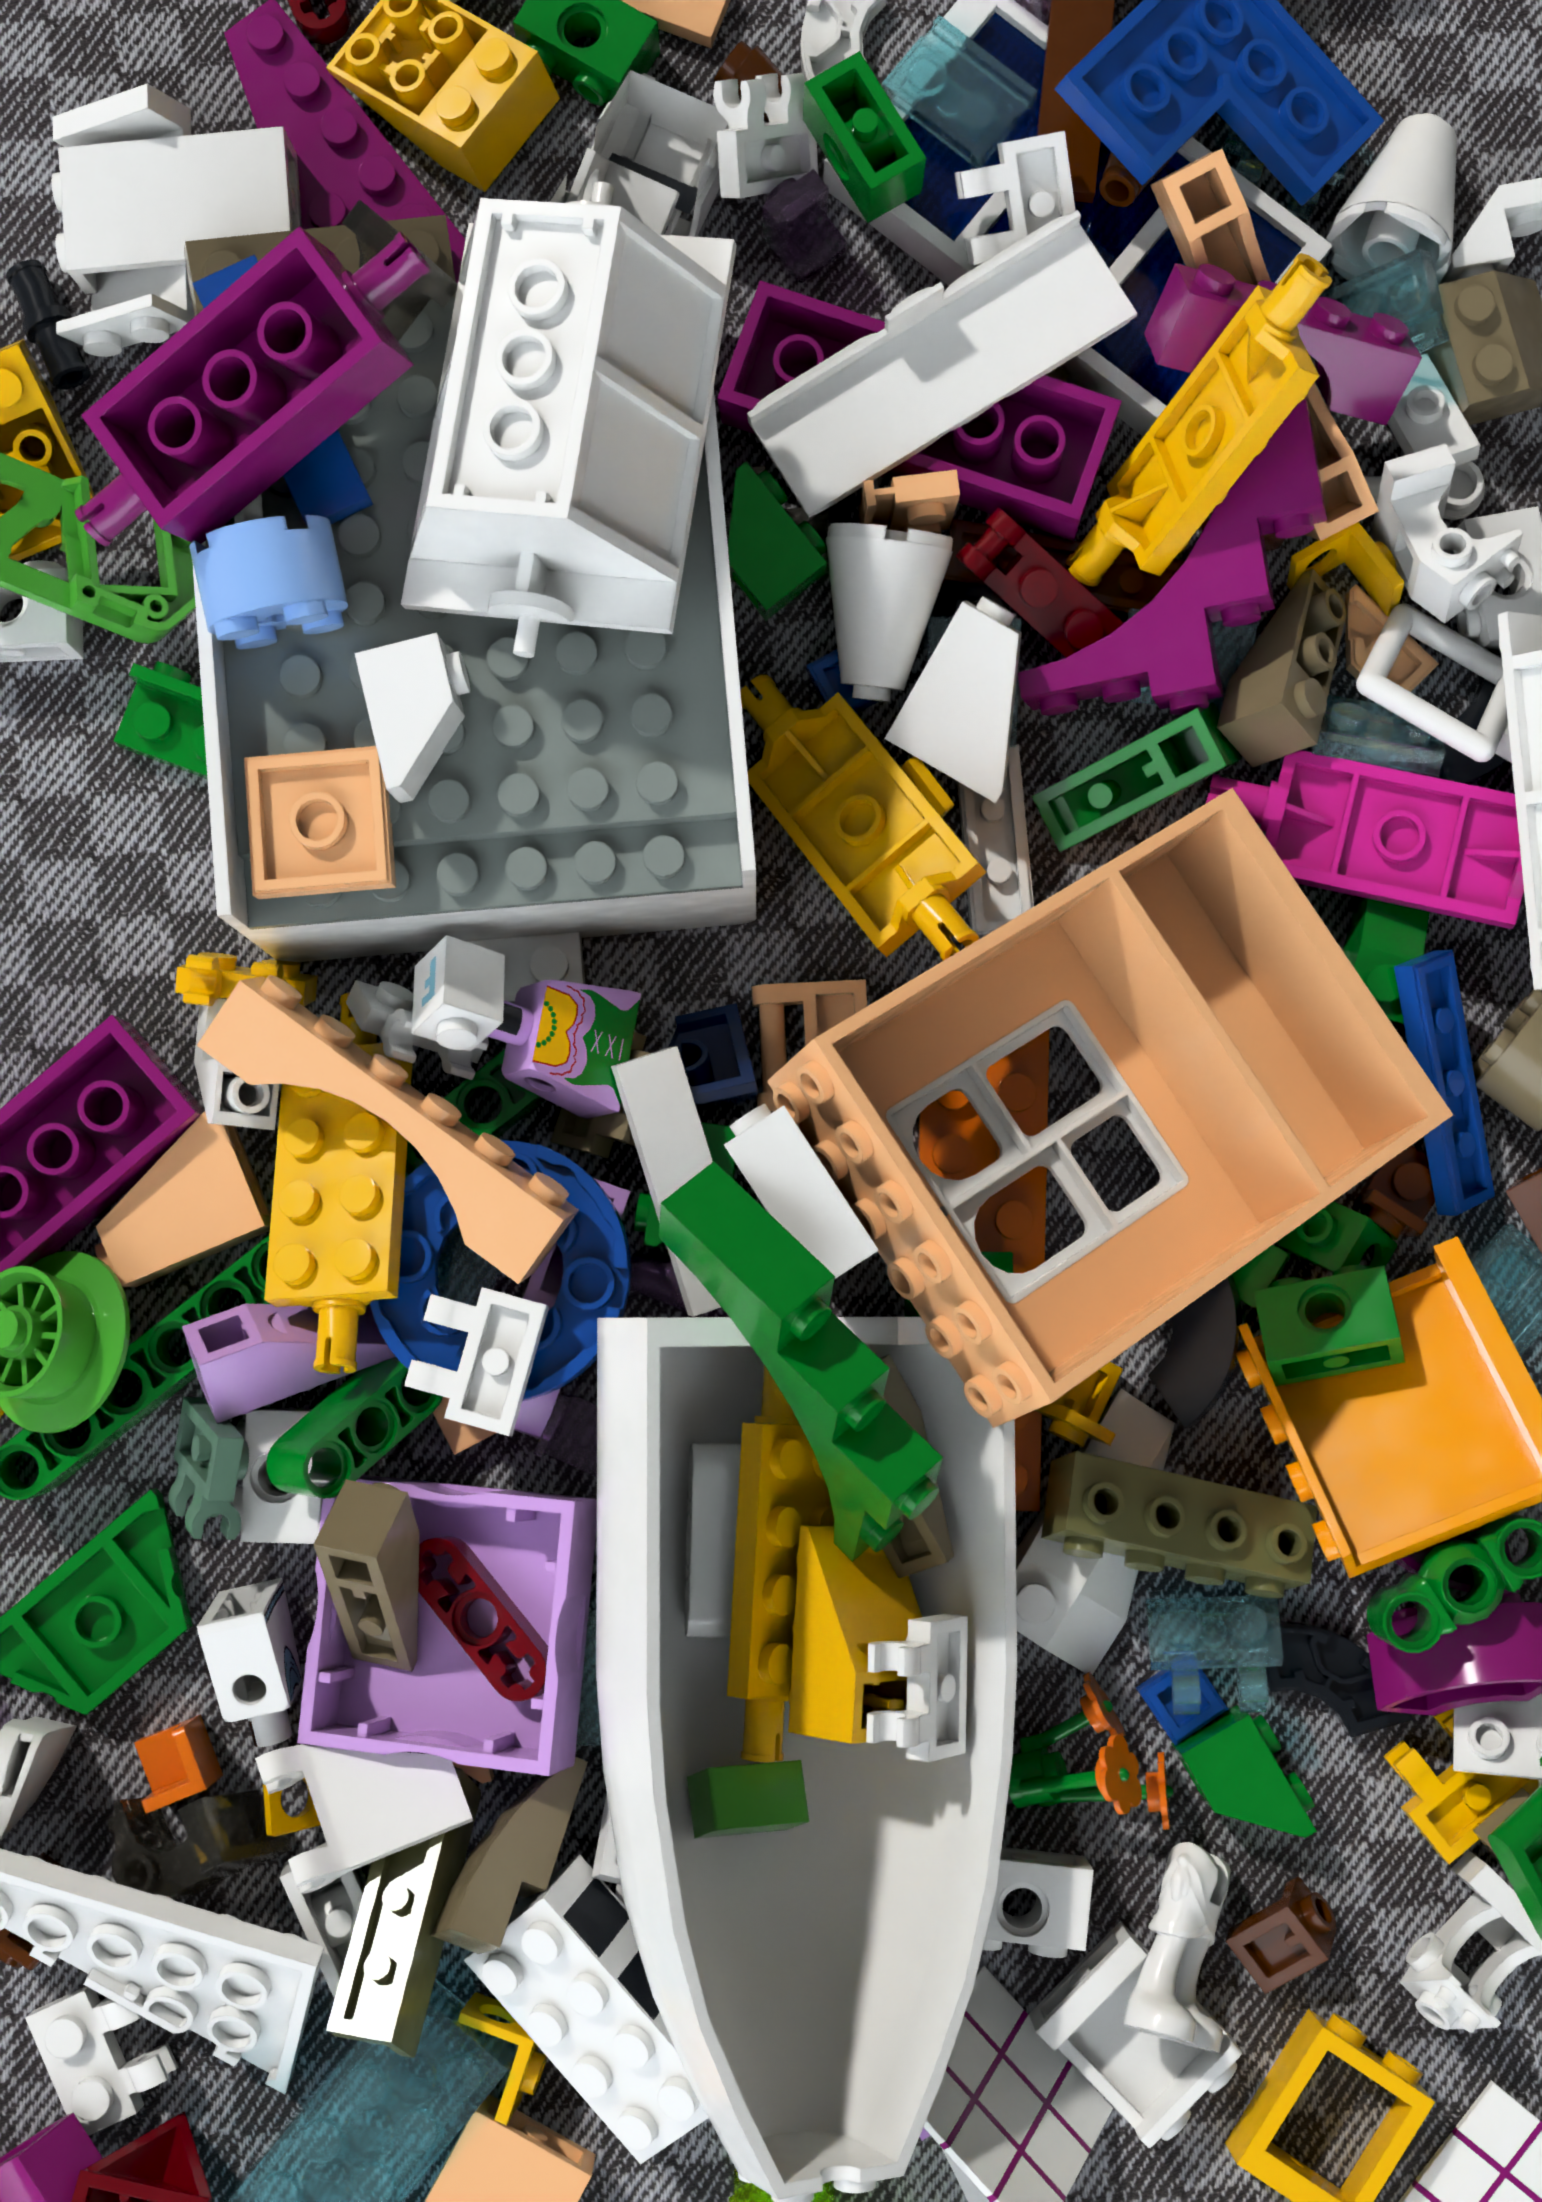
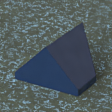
[668,1003,758,1112]

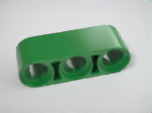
[267,1357,443,1499]

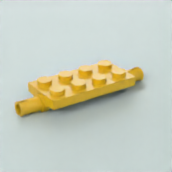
[1066,253,1333,587]
[740,675,987,961]
[264,993,412,1374]
[727,1362,834,1762]

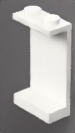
[52,83,195,357]
[51,126,302,294]

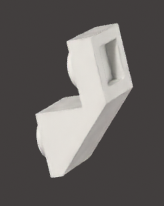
[1439,178,1542,284]
[194,998,279,1130]

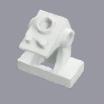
[1370,443,1523,624]
[1400,1850,1542,2033]

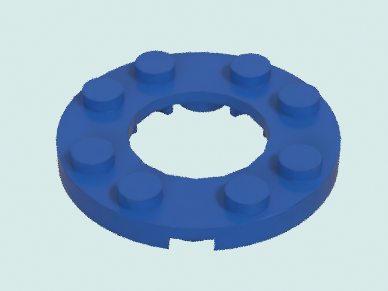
[370,1138,631,1401]

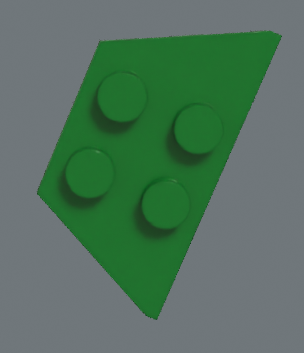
[0,1488,193,1715]

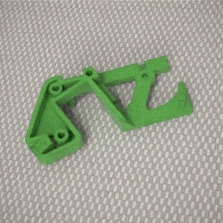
[0,452,196,644]

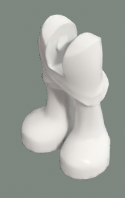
[1122,1842,1231,2053]

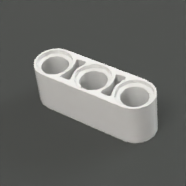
[684,1443,741,1637]

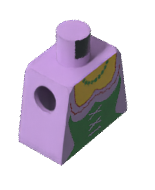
[488,980,641,1119]

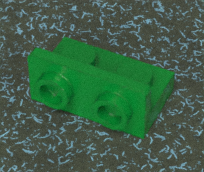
[113,661,207,779]

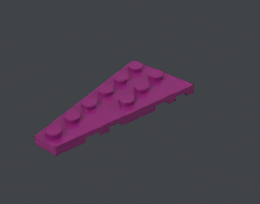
[224,0,466,291]

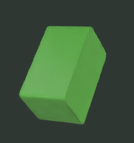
[687,1760,809,1839]

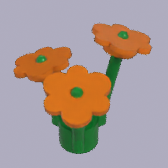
[1008,1672,1174,1830]

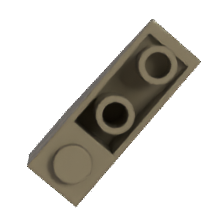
[1217,569,1347,768]

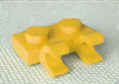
[175,952,318,1006]
[1383,1709,1538,1865]

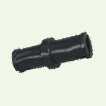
[6,260,91,390]

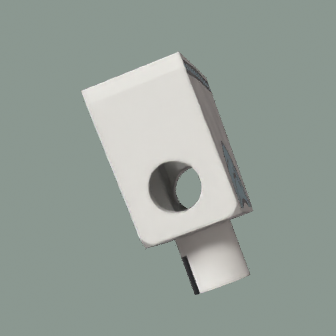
[197,1578,302,1747]

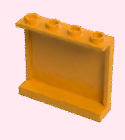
[1236,1236,1542,1579]

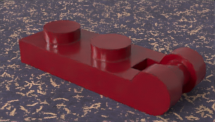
[955,507,1124,658]

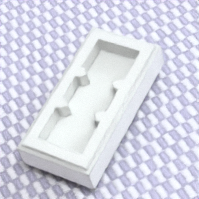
[1387,353,1481,467]

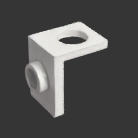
[566,148,680,235]

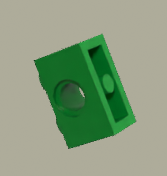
[513,0,660,106]
[803,51,927,223]
[1253,1265,1405,1386]

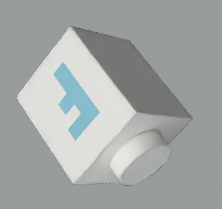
[411,935,505,1052]

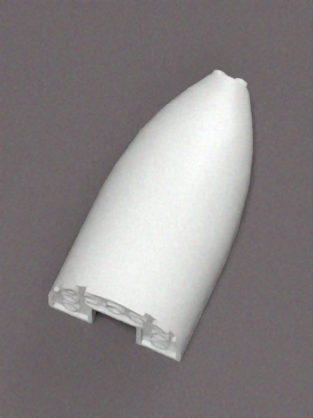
[596,1317,1017,2202]

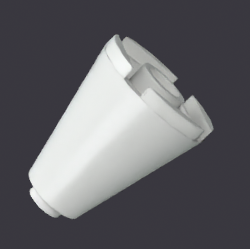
[1326,113,1457,296]
[826,523,953,702]

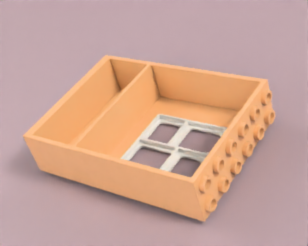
[767,788,1453,1428]

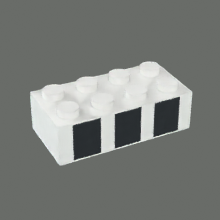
[464,1854,708,2164]

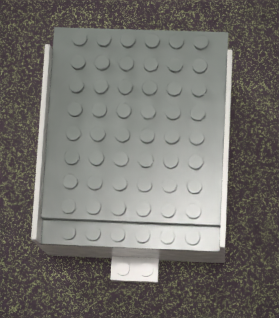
[192,297,756,1004]

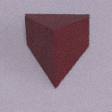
[71,2111,212,2202]

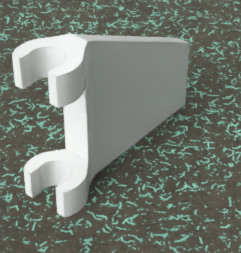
[255,1744,473,1895]

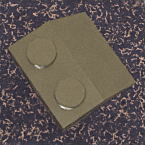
[1415,270,1542,426]

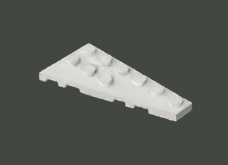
[0,1848,325,2094]

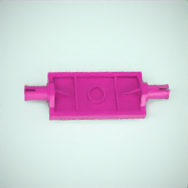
[1206,750,1524,929]

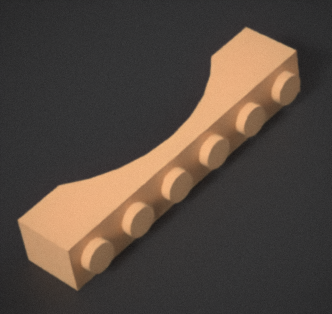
[1150,149,1379,541]
[197,975,579,1284]

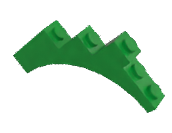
[659,1161,943,1562]

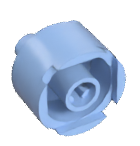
[189,515,348,649]

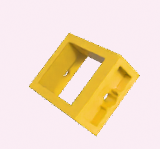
[1225,2009,1435,2202]

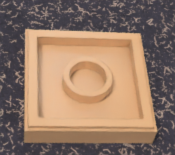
[244,746,396,899]

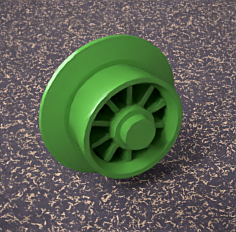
[0,1251,130,1433]

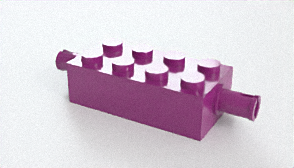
[75,226,431,547]

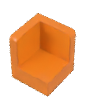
[134,1714,223,1814]

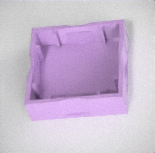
[297,1475,597,1776]

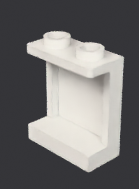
[1029,1921,1242,2148]

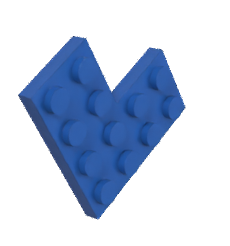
[1054,0,1384,206]

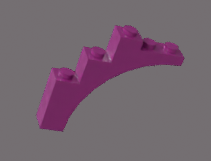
[1017,395,1328,716]

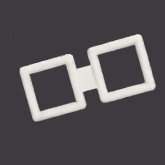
[1356,603,1512,763]

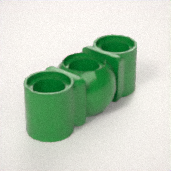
[1367,1514,1542,1653]

